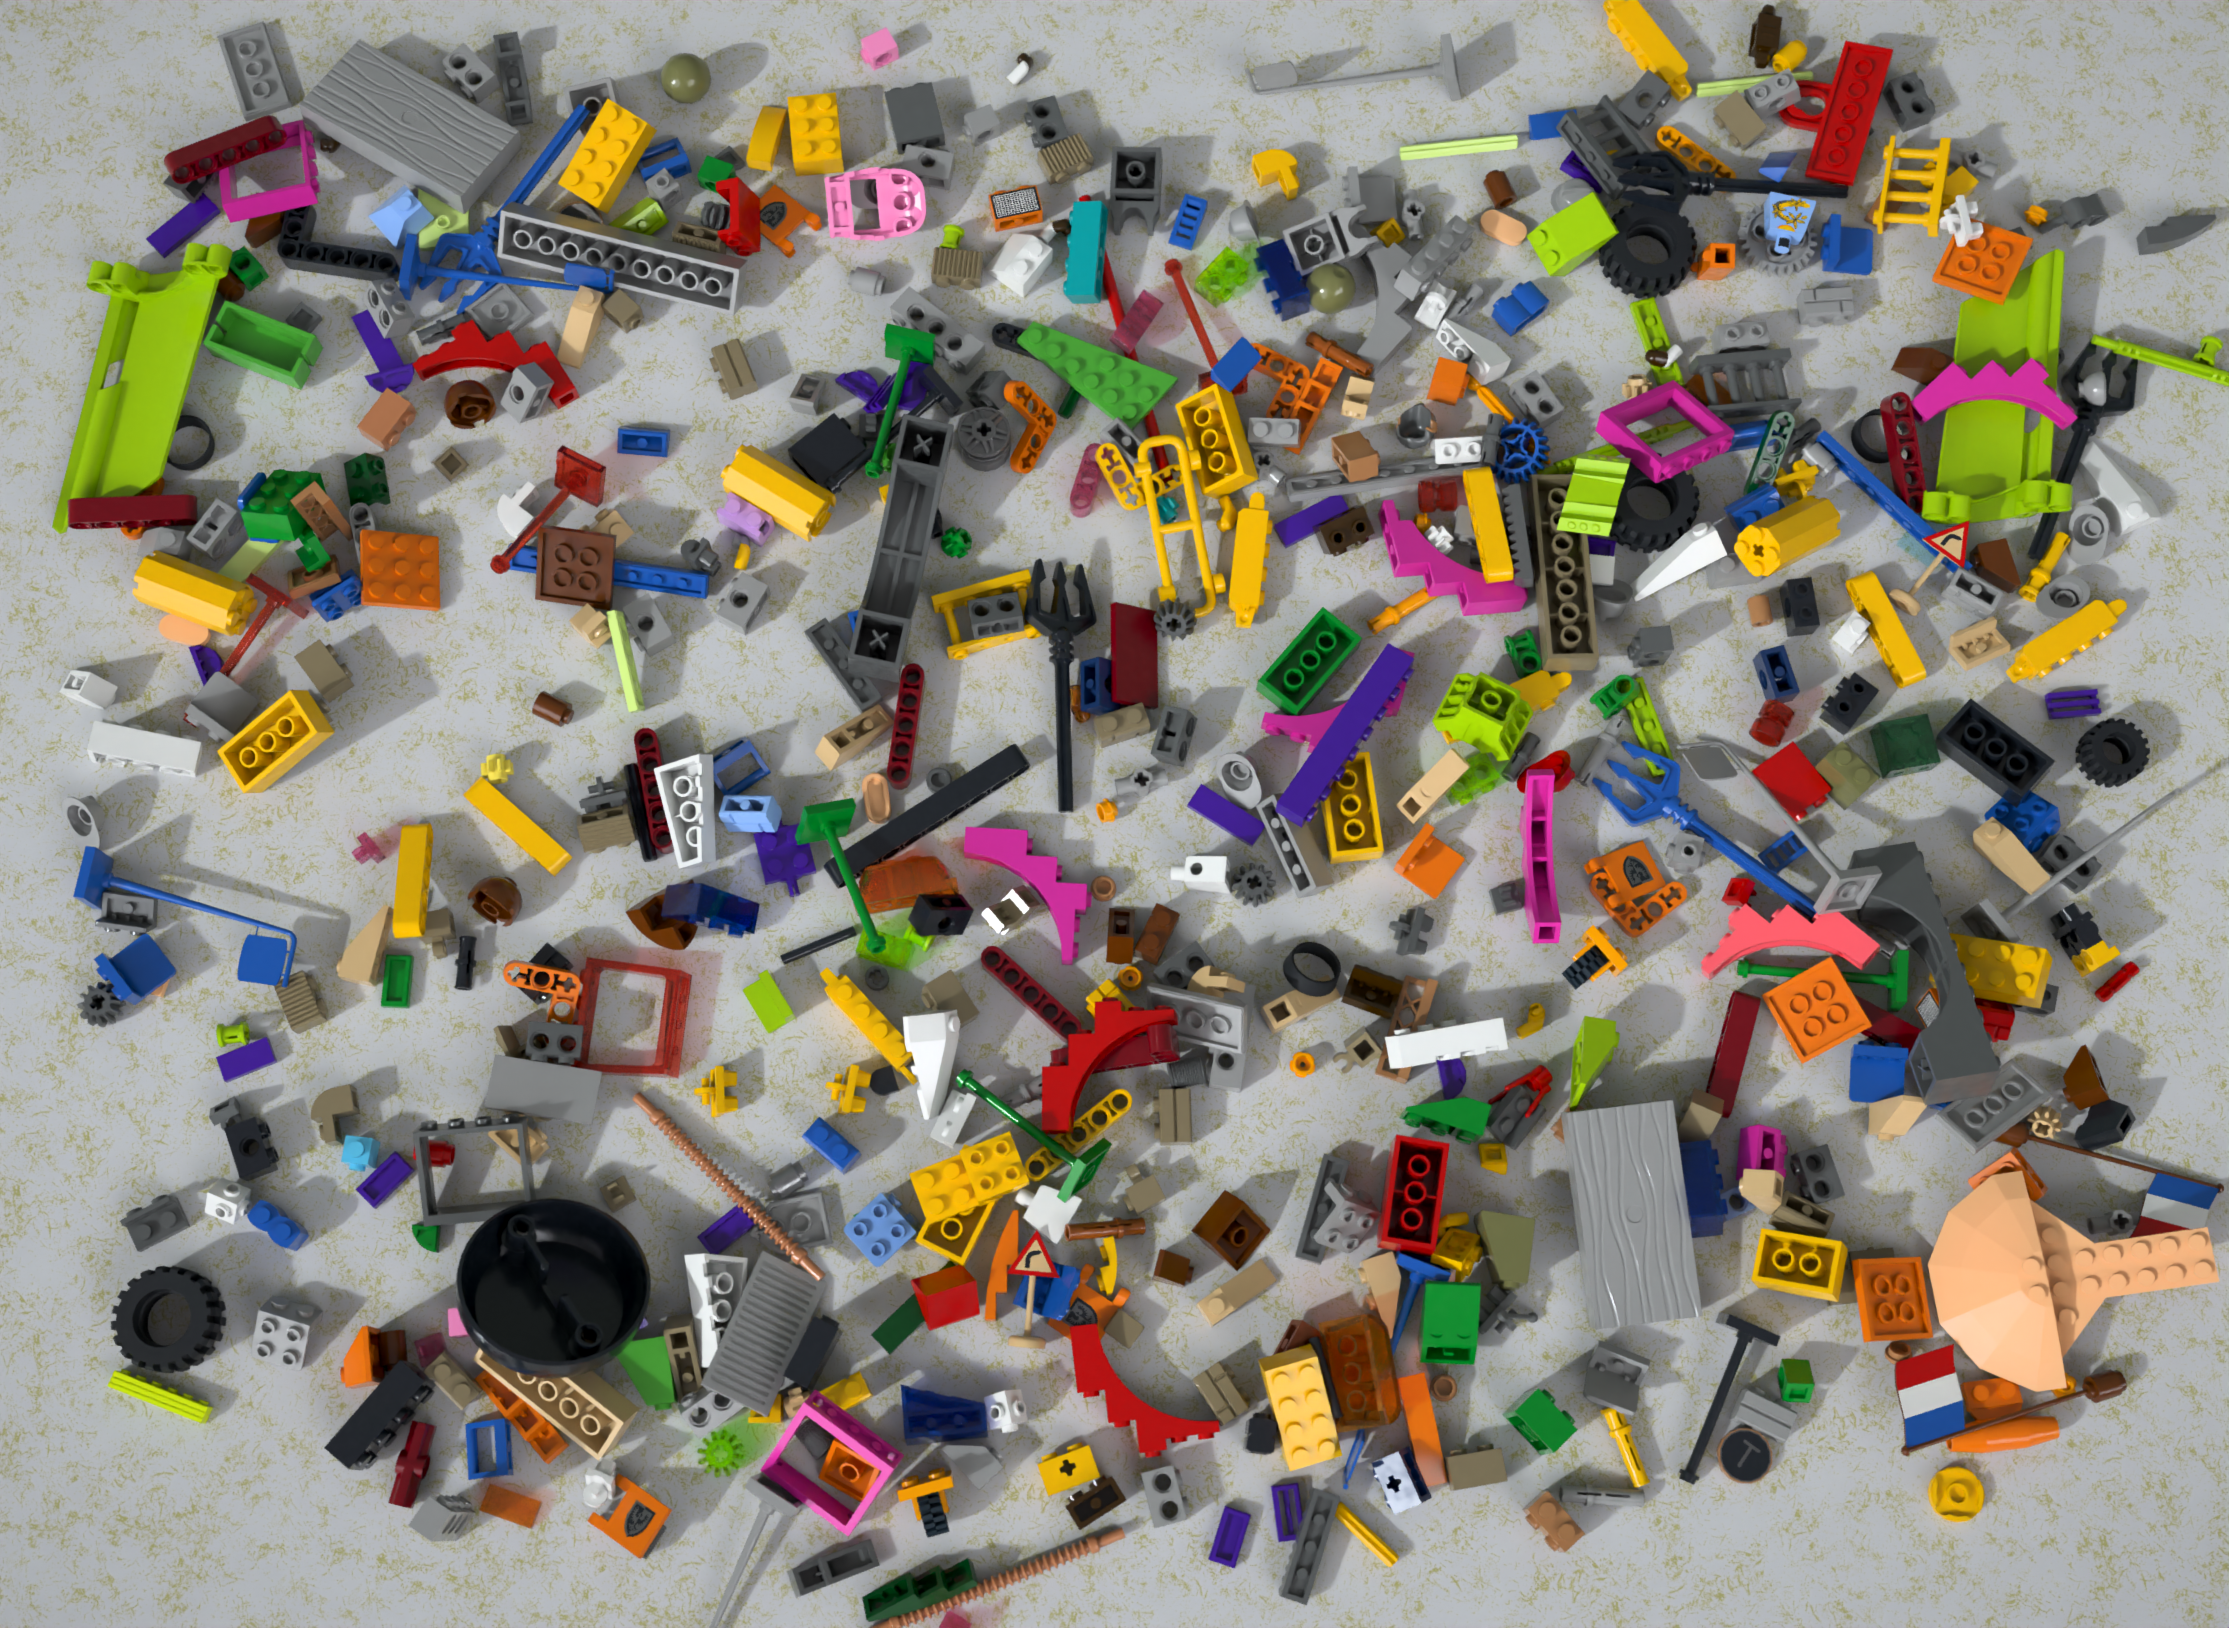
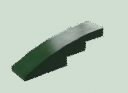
[871,1261,956,1355]
[862,1558,978,1622]

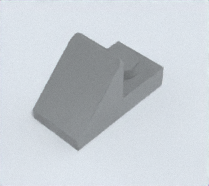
[789,373,826,416]

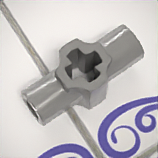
[1949,148,1998,180]
[1401,189,1425,241]
[1249,445,1287,487]
[1115,768,1168,797]
[2087,1209,2141,1236]

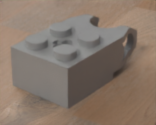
[1283,204,1380,280]

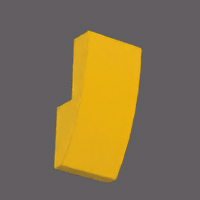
[1096,1236,1117,1296]

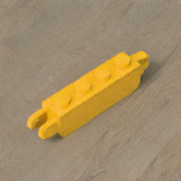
[1603,0,1692,102]
[1228,491,1273,628]
[2005,599,2127,684]
[1441,670,1572,745]
[819,967,918,1085]

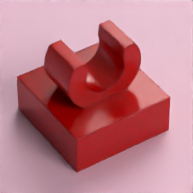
[1721,878,1757,907]

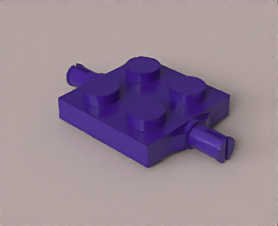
[754,819,816,897]

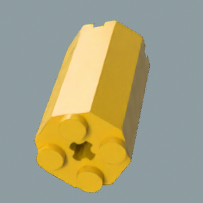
[721,444,836,542]
[1734,495,1840,576]
[132,550,258,637]

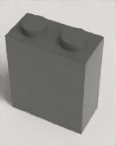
[884,82,945,155]

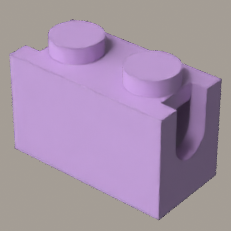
[716,492,775,548]

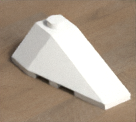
[2078,441,2162,537]
[1630,521,1727,602]
[903,1009,960,1120]

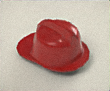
[1517,750,1576,794]

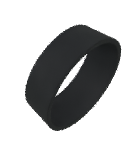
[1851,409,1903,463]
[167,415,215,471]
[1283,942,1341,997]

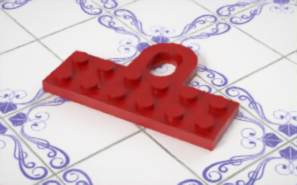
[1778,41,1893,186]

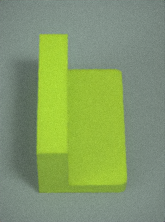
[608,197,669,236]
[743,970,796,1034]

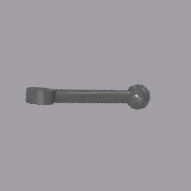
[1497,1310,1538,1323]

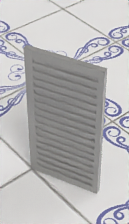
[700,1251,826,1417]

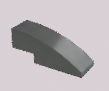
[2136,214,2216,255]
[787,1539,880,1598]

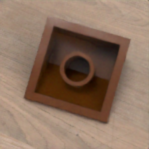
[1191,1190,1271,1271]

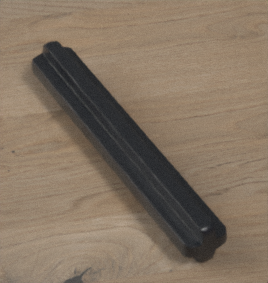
[624,763,657,862]

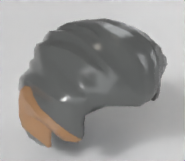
[1395,403,1437,449]

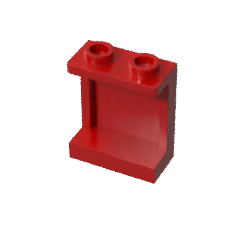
[716,177,761,257]
[1751,741,1832,823]

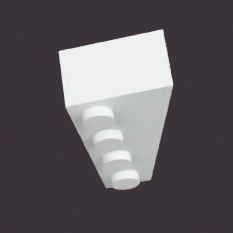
[87,719,203,777]
[1385,1015,1508,1069]
[684,1253,748,1368]

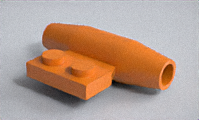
[1946,1378,2060,1453]

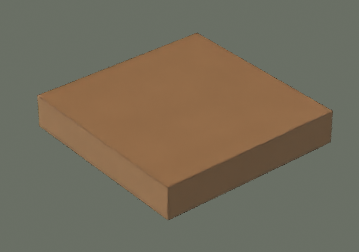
[287,554,341,600]

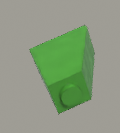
[617,1336,678,1411]

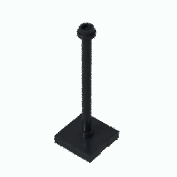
[824,365,964,494]
[1679,1312,1781,1485]

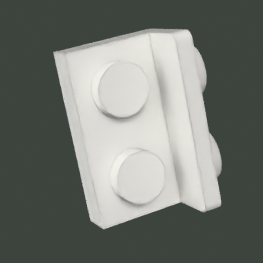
[1430,435,1484,464]
[930,1090,977,1149]

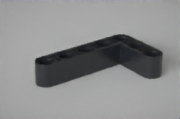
[277,205,401,282]

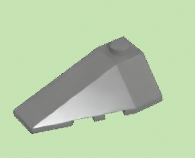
[563,77,634,175]

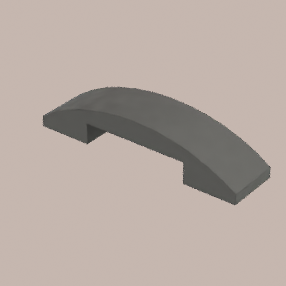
[493,31,533,127]

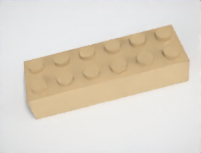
[473,1348,640,1461]

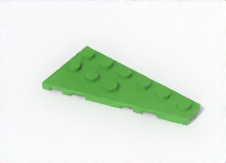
[1017,321,1178,431]

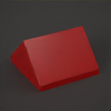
[911,1265,980,1331]

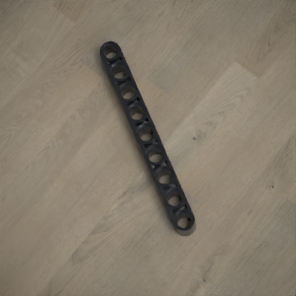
[824,744,1031,889]

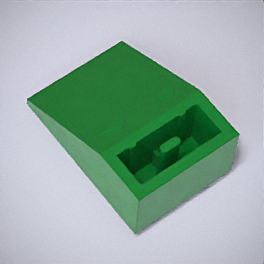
[1399,1097,1492,1145]
[1418,1281,1481,1365]

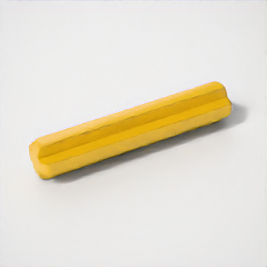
[1335,1502,1399,1567]

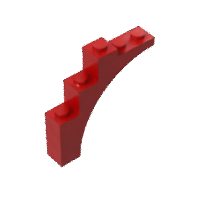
[412,319,579,410]
[1042,997,1178,1135]
[1070,1323,1220,1458]

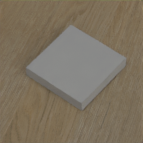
[464,283,535,340]

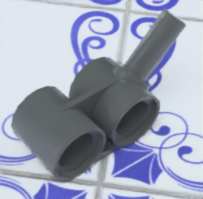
[2039,194,2109,234]

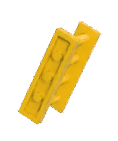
[1873,135,1951,237]
[931,569,1042,660]

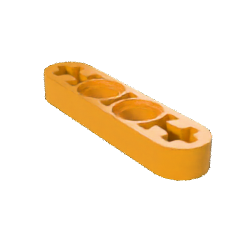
[1655,126,1737,193]

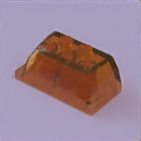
[853,856,959,916]
[1318,1314,1402,1433]

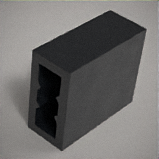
[788,413,868,490]
[783,1314,843,1391]

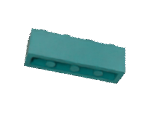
[1063,201,1108,304]

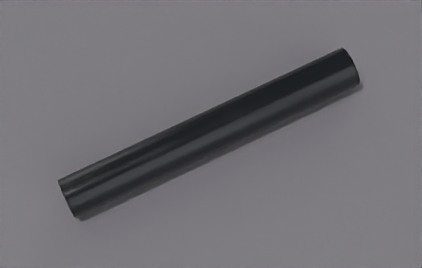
[780,926,857,965]
[1308,1336,1344,1420]

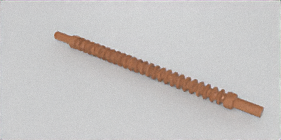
[632,1092,826,1282]
[869,1527,1126,1628]

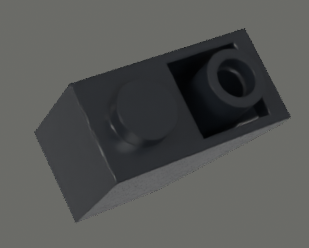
[2074,1099,2136,1151]

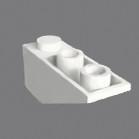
[1436,318,1511,385]

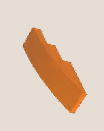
[1282,357,1343,455]
[985,1210,1019,1321]
[475,1370,569,1464]
[1397,1372,1447,1487]

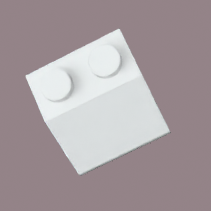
[984,233,1053,298]

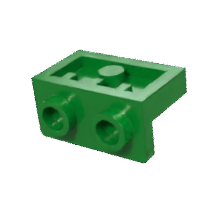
[295,525,331,572]

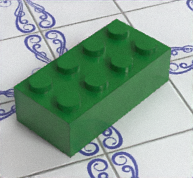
[1256,607,1362,716]

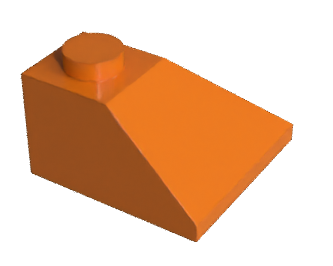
[340,1326,385,1389]
[818,1437,890,1502]

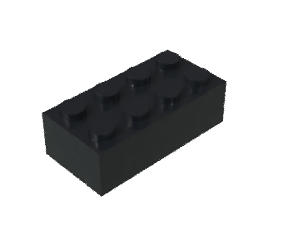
[1933,698,2055,808]
[324,1360,436,1471]

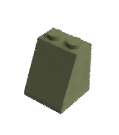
[1814,740,1881,811]
[1473,1210,1535,1292]

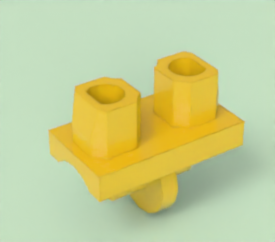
[1773,459,1819,501]
[825,1064,871,1115]
[694,1066,738,1117]

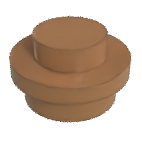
[1090,876,1116,902]
[1884,1341,1913,1365]
[1430,1374,1457,1402]

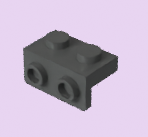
[95,890,158,936]

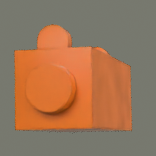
[1690,243,1735,280]

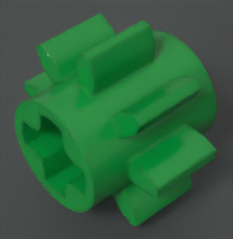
[941,526,972,559]

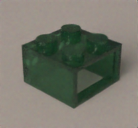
[1870,713,1941,779]

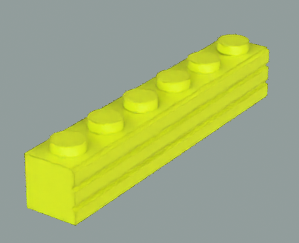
[107,1368,213,1424]

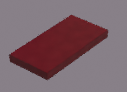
[1111,602,1158,710]

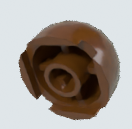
[444,380,496,429]
[468,876,523,927]

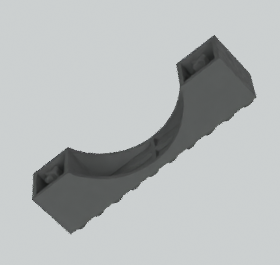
[848,414,954,683]
[1847,842,2001,1105]

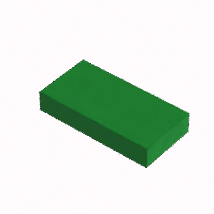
[381,954,414,1009]

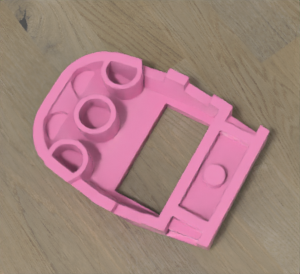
[825,167,926,241]

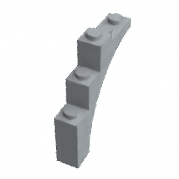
[1352,222,1413,378]

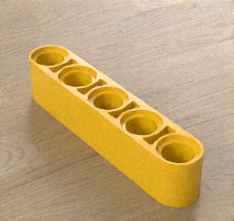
[1463,466,1514,584]
[1845,570,1926,689]
[463,776,573,877]
[392,823,433,938]
[1025,1089,1132,1182]

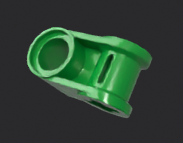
[1504,629,1542,679]
[1589,674,1640,721]

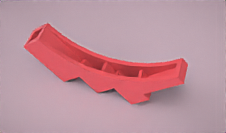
[1701,903,1880,980]

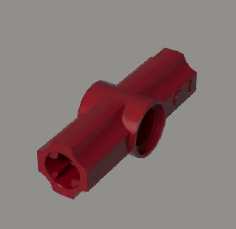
[388,1420,437,1508]

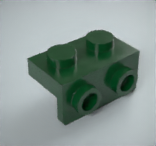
[344,452,391,507]

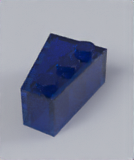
[1253,239,1310,322]
[661,883,760,938]
[1679,1140,1728,1238]
[901,1385,989,1446]

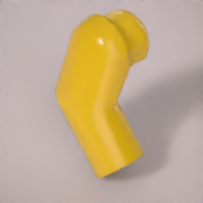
[1216,495,1238,532]
[1515,1003,1545,1040]
[1437,1212,1469,1239]

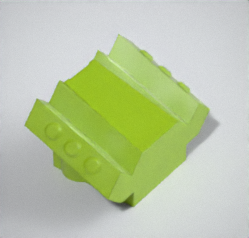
[1557,453,1631,536]
[1432,671,1534,761]

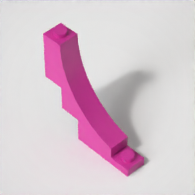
[1378,500,1528,616]

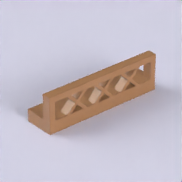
[290,481,353,542]
[1375,975,1438,1084]

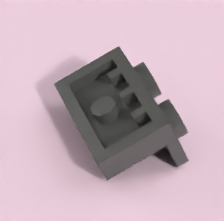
[1486,1085,1546,1150]
[120,1194,190,1252]

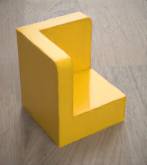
[748,1394,784,1424]

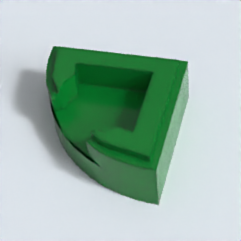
[412,1224,441,1253]

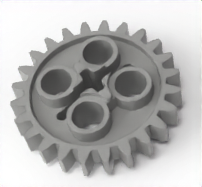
[1737,202,1818,277]

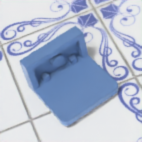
[844,1192,921,1267]

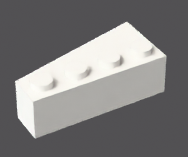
[654,754,716,869]

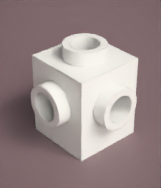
[205,1177,252,1225]
[983,1389,1028,1433]

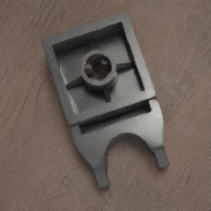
[1110,147,1163,236]

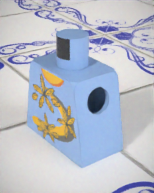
[1764,191,1816,253]

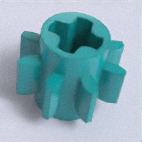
[1148,495,1180,524]

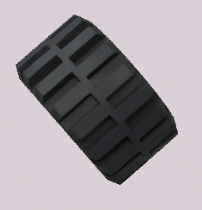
[2075,718,2150,788]

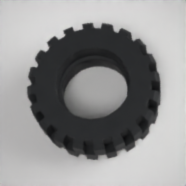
[1598,202,1697,299]
[1609,453,1700,553]
[111,1266,226,1373]

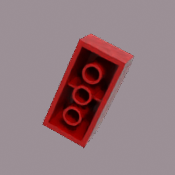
[1376,1134,1450,1257]

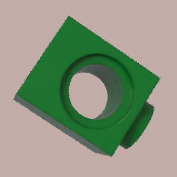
[697,155,738,194]
[229,246,269,292]
[1777,1358,1815,1403]

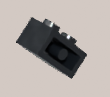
[1819,672,1880,736]

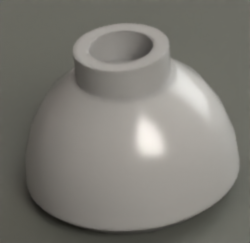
[2077,371,2106,406]

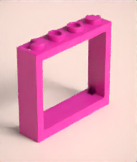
[219,120,321,223]
[1595,380,1735,484]
[760,1389,905,1537]

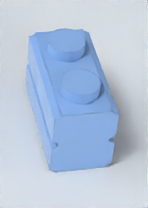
[719,795,782,832]

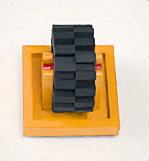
[1562,925,1628,990]
[897,1467,954,1538]

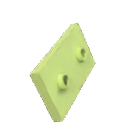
[418,188,470,251]

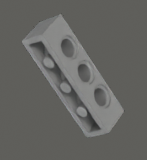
[890,286,985,376]
[1205,984,1256,1093]
[408,1494,476,1542]

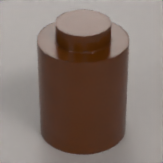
[1483,170,1517,209]
[217,268,245,302]
[532,691,574,727]
[377,1330,408,1372]

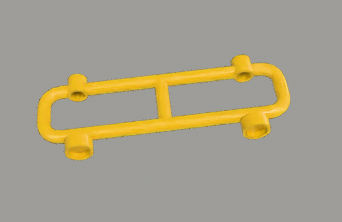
[1133,434,1226,618]

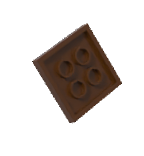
[535,524,617,610]

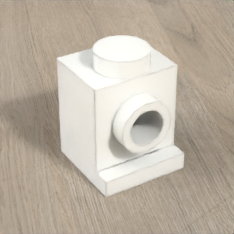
[1832,611,1871,654]

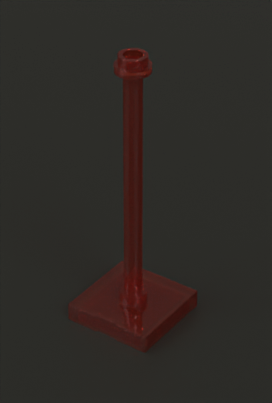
[1164,259,1248,397]
[490,445,606,574]
[183,573,310,728]

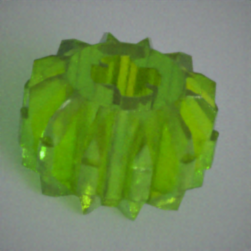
[697,1430,745,1478]

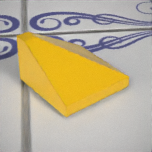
[1369,217,1406,249]
[1478,1143,1508,1175]

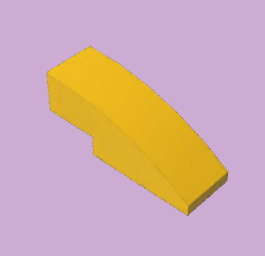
[746,106,787,172]

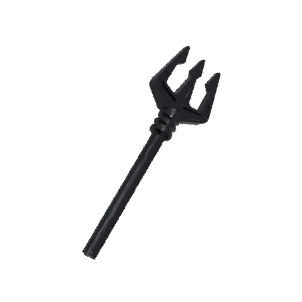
[1612,151,1849,213]
[2028,338,2138,560]
[1024,558,1097,813]

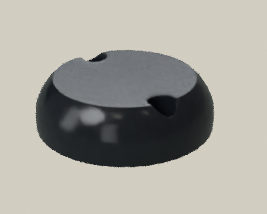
[455,1198,651,1379]

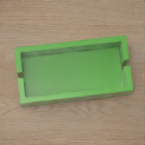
[203,300,323,390]

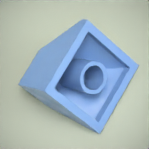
[368,185,434,250]

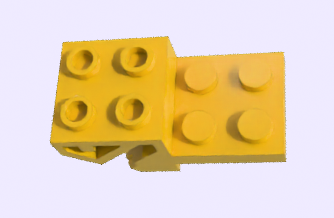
[909,1131,1030,1226]

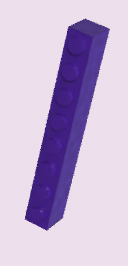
[1275,643,1415,828]

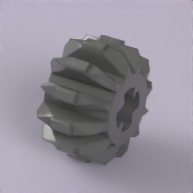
[700,201,730,230]
[1154,597,1197,642]
[1231,863,1276,907]
[77,982,126,1027]

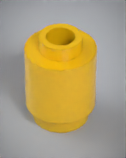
[1772,40,1807,73]

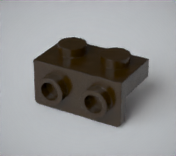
[1341,964,1404,1020]

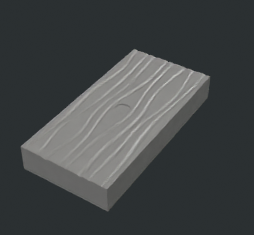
[299,39,522,214]
[1561,1099,1703,1330]

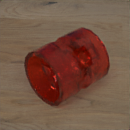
[1418,479,1458,513]
[1749,699,1795,747]

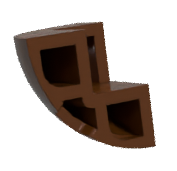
[626,879,700,950]

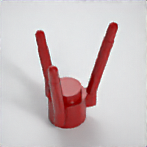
[1488,1065,1553,1118]

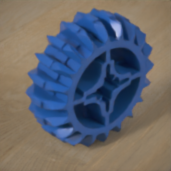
[1490,417,1551,484]

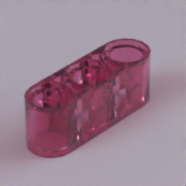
[1109,289,1164,354]
[1070,443,1107,518]

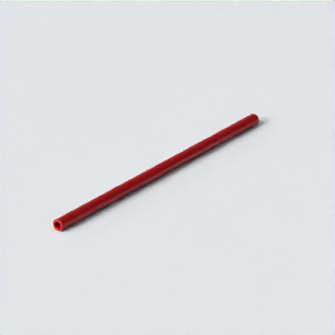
[1079,195,1173,486]

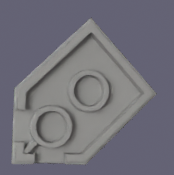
[748,1191,833,1255]

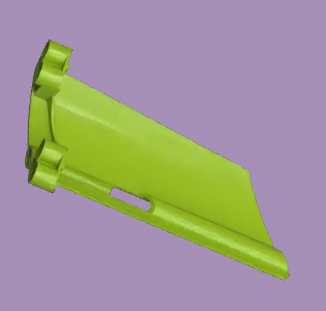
[52,243,233,534]
[1922,249,2073,525]

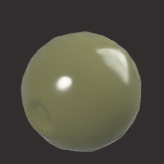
[661,53,711,104]
[1305,263,1356,314]

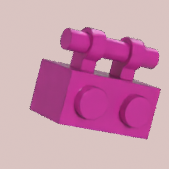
[1736,1124,1788,1181]

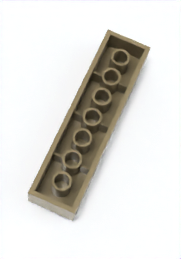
[1527,474,1599,671]

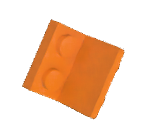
[1393,823,1465,899]
[1968,1147,2048,1202]

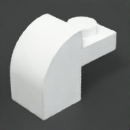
[497,481,540,544]

